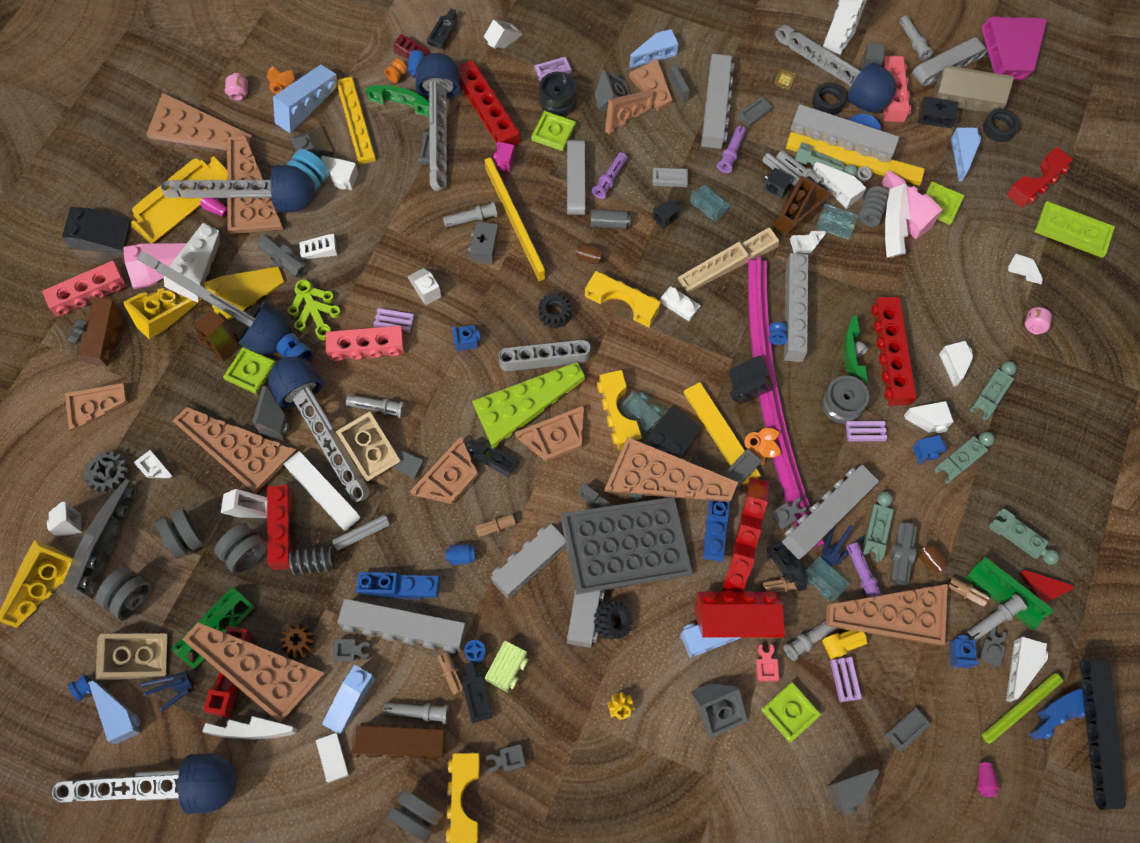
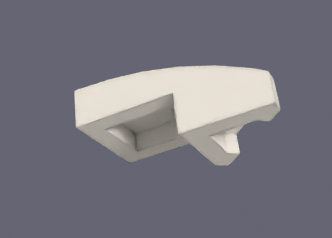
[790,231,826,254]
[1008,254,1043,284]
[134,450,173,479]

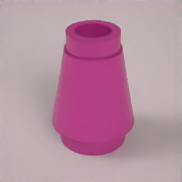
[200,198,228,217]
[977,762,1000,797]

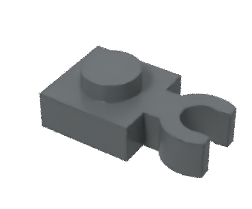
[67,318,87,344]
[578,483,610,508]
[772,498,809,530]
[978,628,1007,668]
[333,639,371,662]
[486,744,526,772]

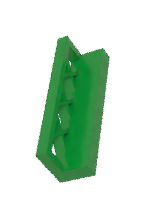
[965,557,1054,630]
[172,587,255,669]

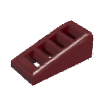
[393,34,431,59]

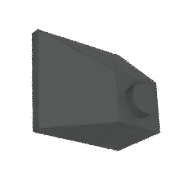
[595,70,631,112]
[289,126,334,159]
[252,386,290,440]
[691,684,748,738]
[827,769,879,815]

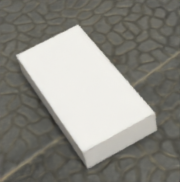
[316,733,349,783]

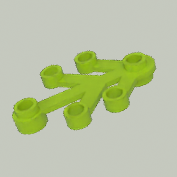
[288,280,341,340]

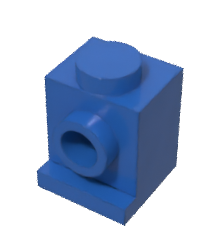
[452,325,481,351]
[912,435,946,465]
[949,636,979,668]

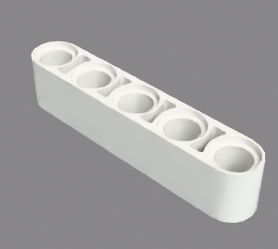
[284,451,360,531]

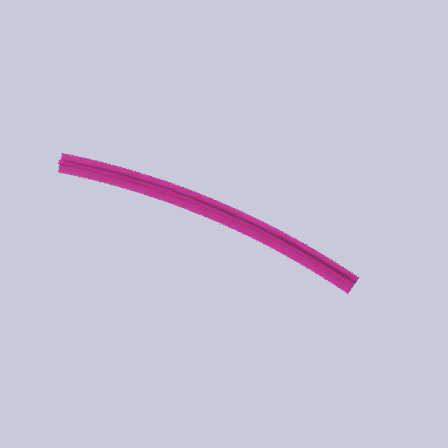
[748,256,824,548]

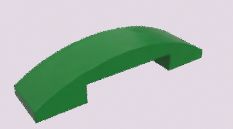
[365,85,429,117]
[843,315,868,386]

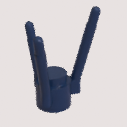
[820,525,864,567]
[140,672,193,712]

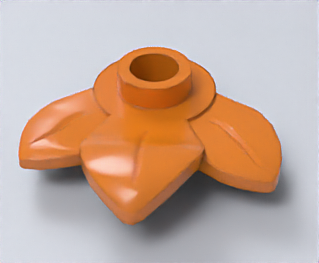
[267,66,295,94]
[744,428,781,465]

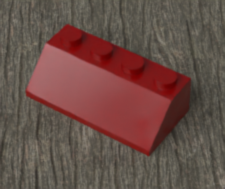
[694,591,785,638]

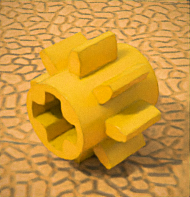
[607,692,635,720]

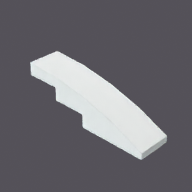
[885,184,911,258]
[202,716,298,740]

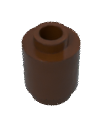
[575,243,603,265]
[918,543,949,574]

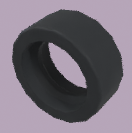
[812,82,847,115]
[983,108,1019,142]

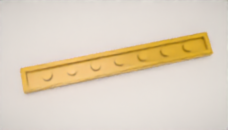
[786,132,925,186]
[485,158,545,281]

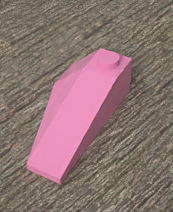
[882,171,942,239]
[123,243,187,289]

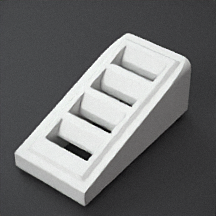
[300,234,337,260]

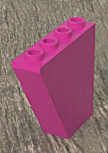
[981,16,1046,80]

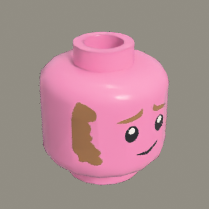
[225,73,248,101]
[1025,307,1052,334]

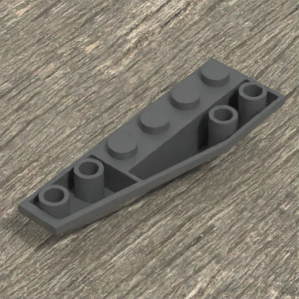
[61,479,136,599]

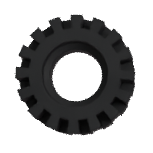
[538,293,571,329]
[594,601,633,640]

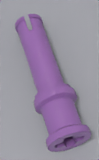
[717,126,746,173]
[592,152,628,199]
[846,542,882,598]

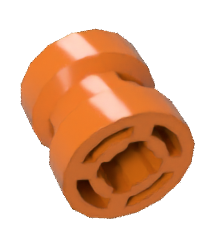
[384,58,408,83]

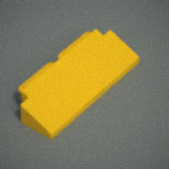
[131,156,227,244]

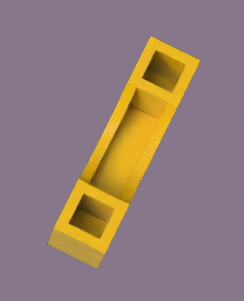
[585,271,661,328]
[597,370,642,451]
[446,754,480,843]

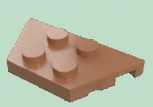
[515,406,584,462]
[410,437,478,504]

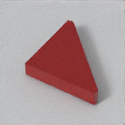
[1020,570,1074,603]

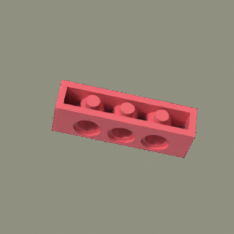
[881,56,911,122]
[42,261,127,317]
[326,326,404,361]

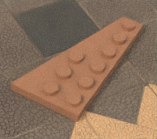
[147,93,253,150]
[227,136,283,234]
[172,407,297,494]
[604,437,738,502]
[825,584,948,646]
[183,622,324,723]

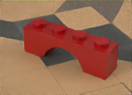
[1007,147,1073,208]
[267,485,293,570]
[203,626,253,718]

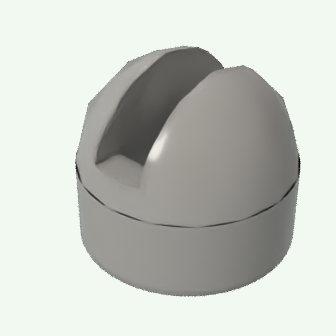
[856,167,872,182]
[854,342,868,358]

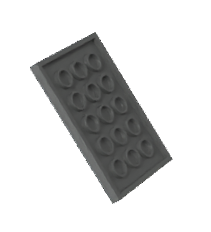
[560,497,693,595]

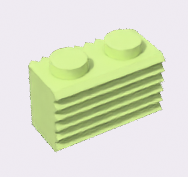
[485,641,529,692]

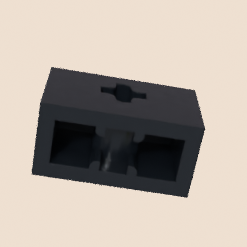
[918,96,958,129]

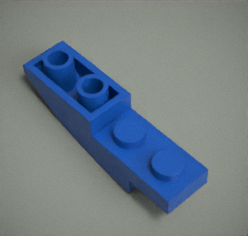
[703,500,730,562]
[356,572,441,600]
[1029,689,1085,740]

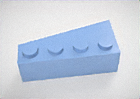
[273,65,337,133]

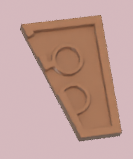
[629,59,672,111]
[605,90,654,134]
[65,383,128,432]

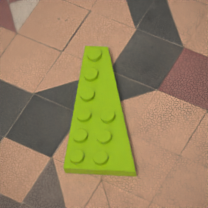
[472,362,585,449]

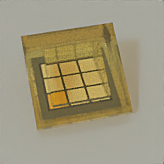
[774,68,796,90]

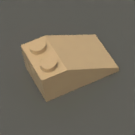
[336,411,400,481]
[95,634,167,680]

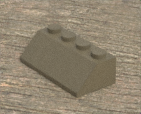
[934,65,1014,113]

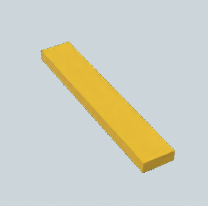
[336,77,376,165]
[683,382,761,487]

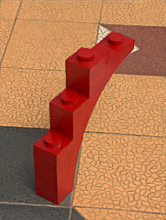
[721,477,769,592]

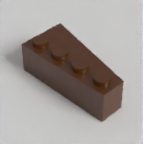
[351,722,443,759]

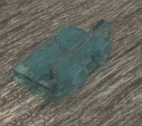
[689,185,730,222]
[816,204,858,239]
[618,391,663,434]
[805,556,850,602]

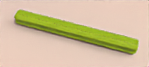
[981,673,1063,744]

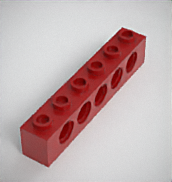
[457,60,521,146]
[871,297,916,406]

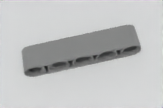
[912,37,988,86]
[567,140,585,215]
[499,340,590,371]

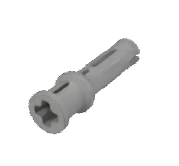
[899,16,933,60]
[776,150,824,186]
[443,202,498,228]
[346,394,406,418]
[966,594,1027,642]
[783,620,837,661]
[383,702,449,724]

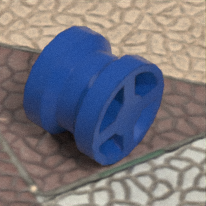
[769,322,788,345]
[464,640,486,664]
[68,674,92,701]

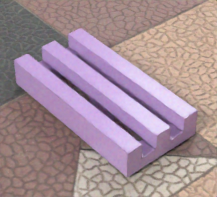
[535,57,571,81]
[373,308,414,333]
[846,421,887,442]
[830,657,862,702]

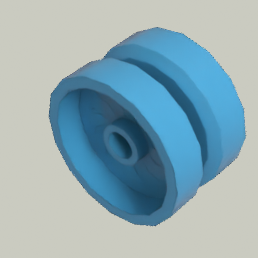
[286,149,330,193]

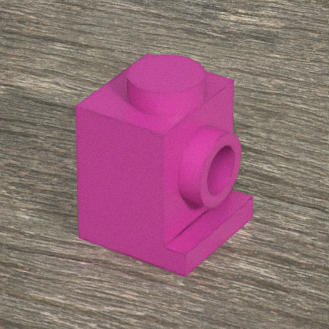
[493,142,515,172]

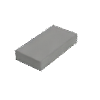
[652,168,688,187]

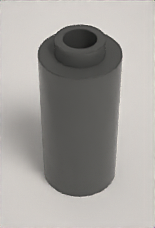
[591,209,630,229]

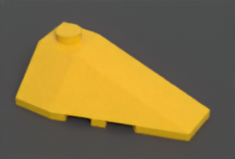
[203,267,285,320]
[124,286,205,339]
[0,540,73,628]

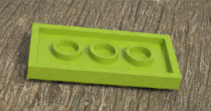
[1034,201,1115,258]

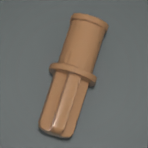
[475,513,516,537]
[762,577,797,593]
[948,577,989,606]
[437,652,464,695]

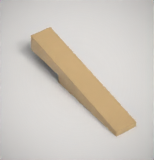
[678,227,779,293]

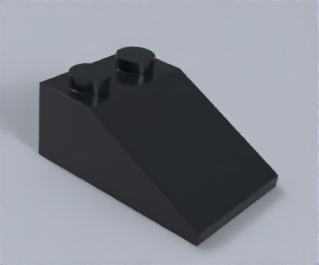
[62,207,131,252]
[644,406,704,459]

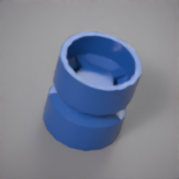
[276,333,313,361]

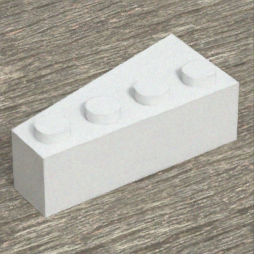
[823,0,867,55]
[163,223,220,303]

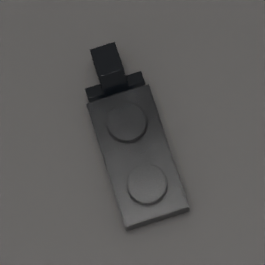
[427,8,457,50]
[467,439,520,478]
[767,542,808,592]
[462,662,492,724]

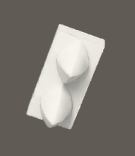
[660,286,700,321]

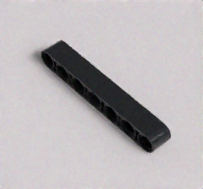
[1080,657,1126,811]

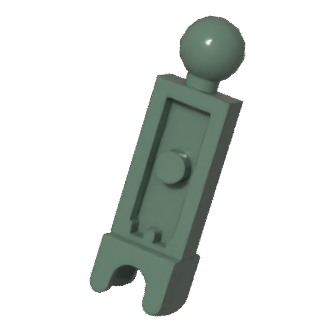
[795,142,858,177]
[970,361,1017,420]
[935,432,995,484]
[861,491,893,562]
[988,509,1060,565]

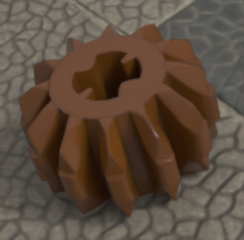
[280,623,316,660]

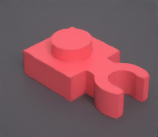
[755,644,779,682]

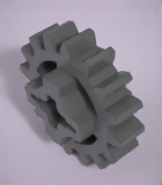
[82,450,129,493]

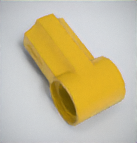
[822,630,867,660]

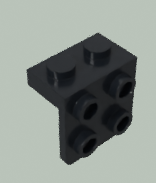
[729,356,774,404]

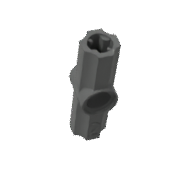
[257,235,308,278]
[890,523,917,585]

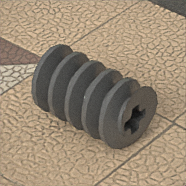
[858,186,889,227]
[289,546,334,575]

